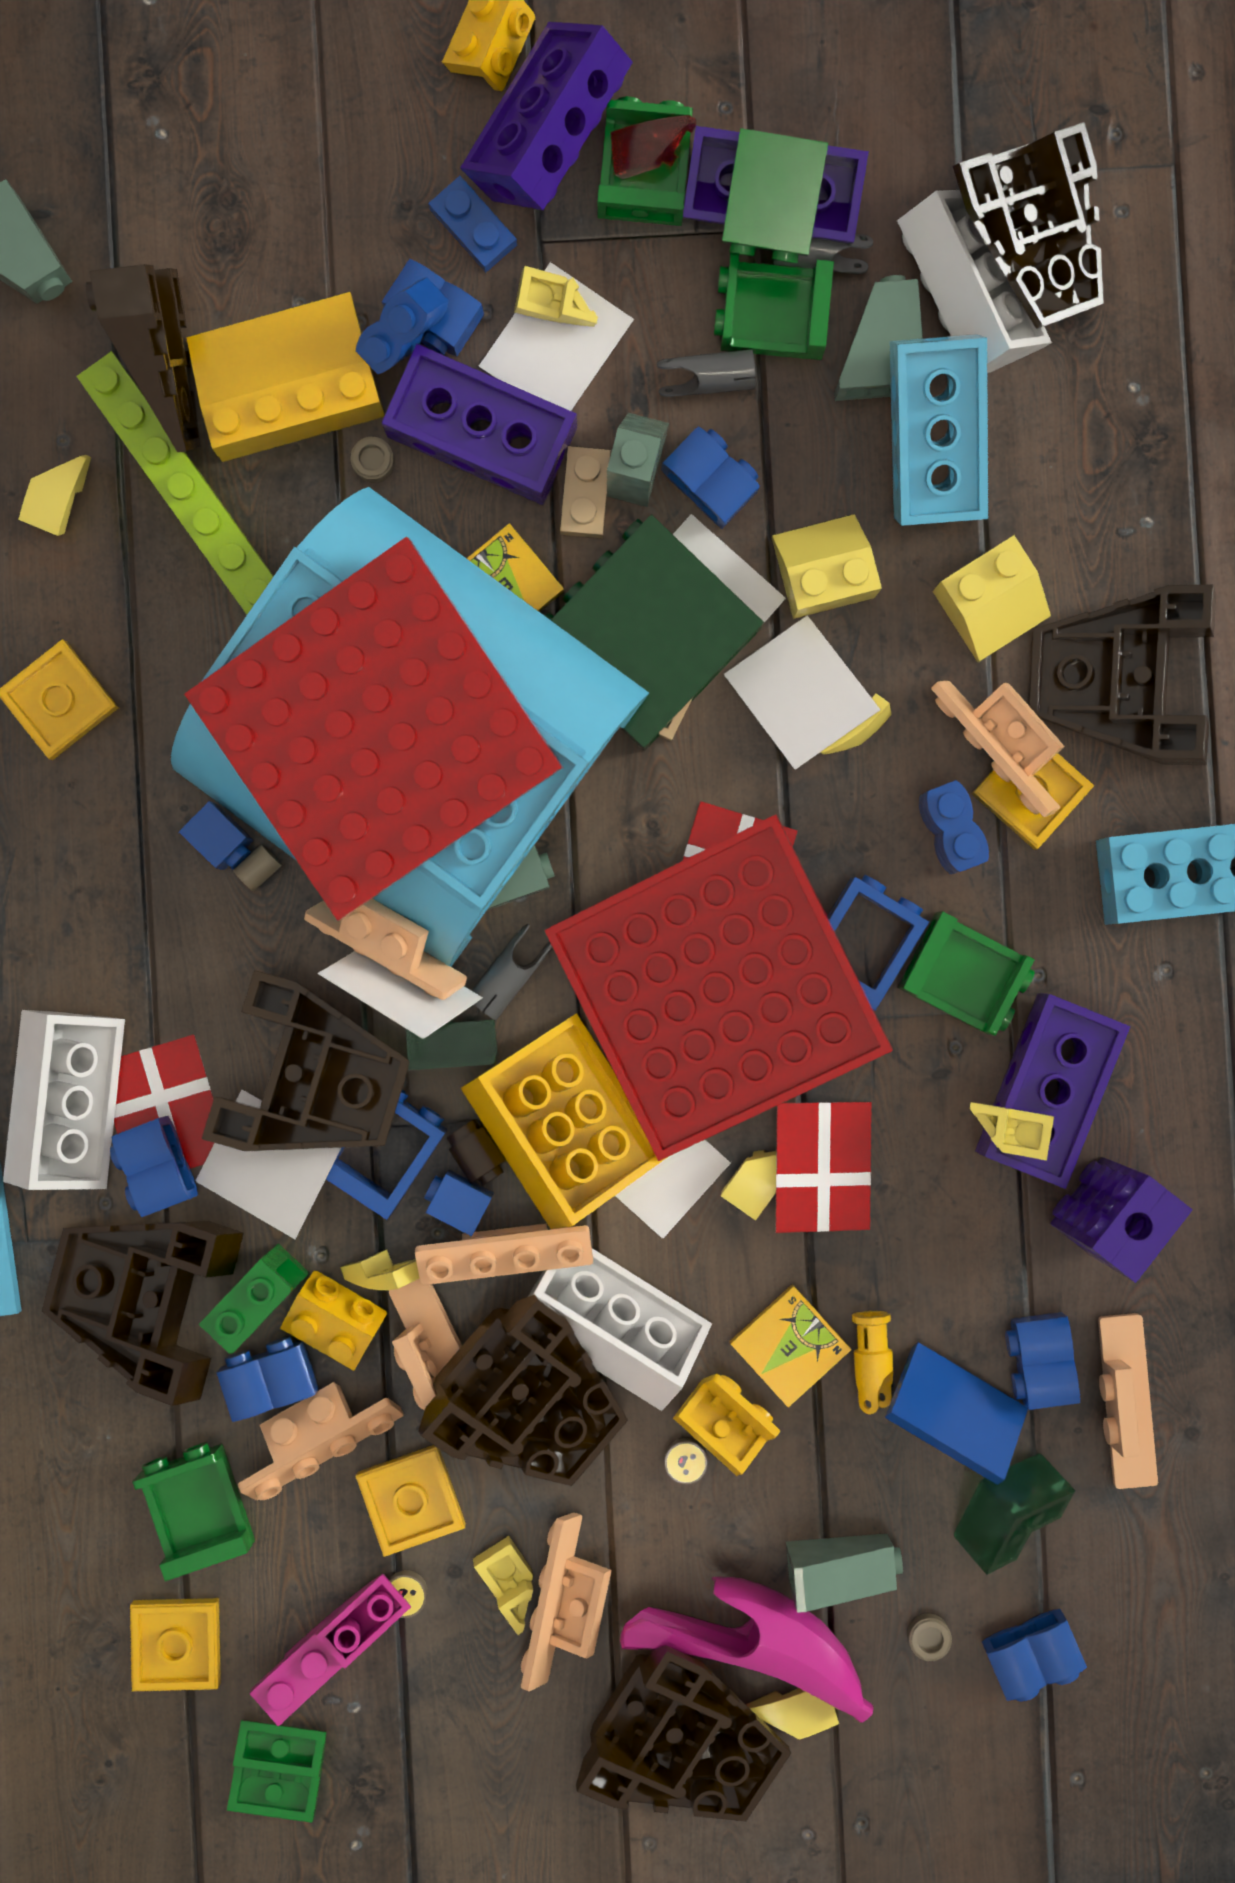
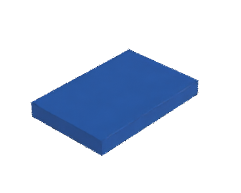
[885,1342,1028,1485]

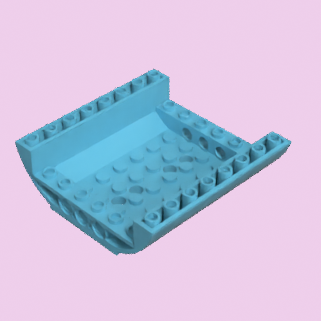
[171,487,649,967]

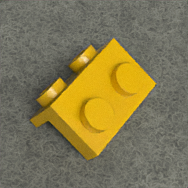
[442,0,535,91]
[280,1271,387,1371]
[673,1374,780,1476]

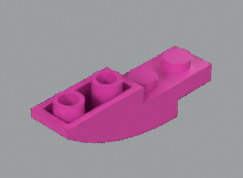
[250,1573,411,1726]

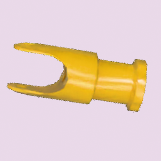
[852,1311,894,1415]

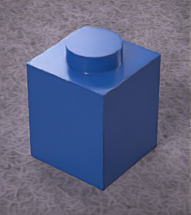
[179,801,254,870]
[424,1169,494,1237]

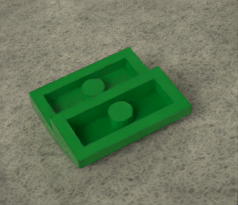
[227,1719,327,1823]

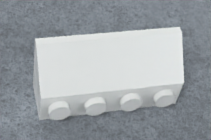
[897,190,1052,373]
[3,1010,125,1190]
[528,1248,712,1411]

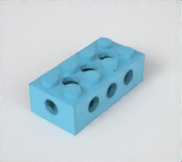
[890,334,988,526]
[1096,824,1235,925]

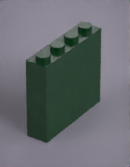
[545,514,764,751]

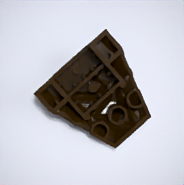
[953,122,1104,329]
[418,1294,628,1486]
[576,1645,791,1822]

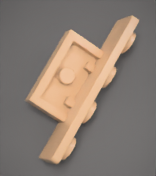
[931,681,1065,817]
[304,899,467,1000]
[415,1223,593,1285]
[389,1278,462,1410]
[1098,1313,1158,1489]
[238,1382,404,1500]
[521,1512,611,1692]

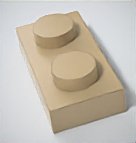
[560,446,611,539]

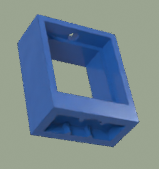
[827,875,929,1011]
[326,1090,448,1220]

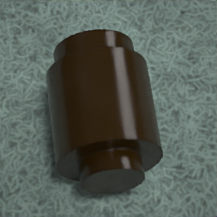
[446,1119,506,1186]

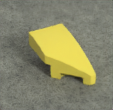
[514,266,598,327]
[970,1102,1054,1161]
[473,1536,533,1635]

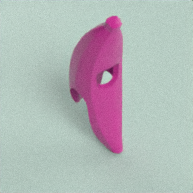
[620,1577,873,1723]

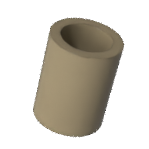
[233,844,282,892]

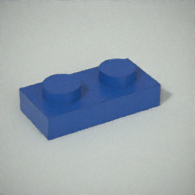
[428,176,517,273]

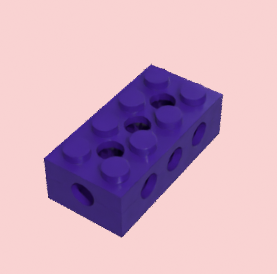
[460,22,633,210]
[382,343,577,505]
[975,993,1131,1189]
[1050,1157,1193,1283]

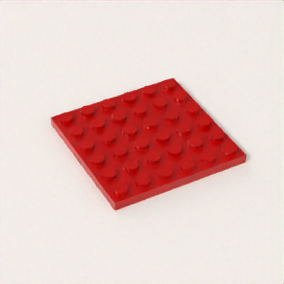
[184,536,564,921]
[544,814,893,1161]

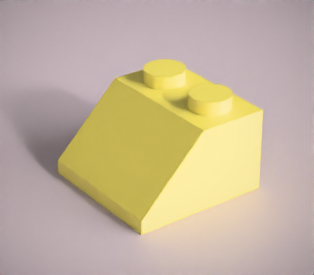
[772,514,882,619]
[932,535,1051,662]

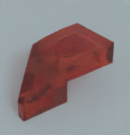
[611,115,696,179]

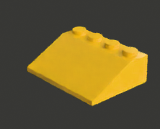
[186,292,385,462]
[460,1013,668,1229]

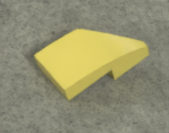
[18,455,91,536]
[820,693,892,754]
[721,1150,777,1220]
[340,1249,419,1290]
[746,1688,839,1740]

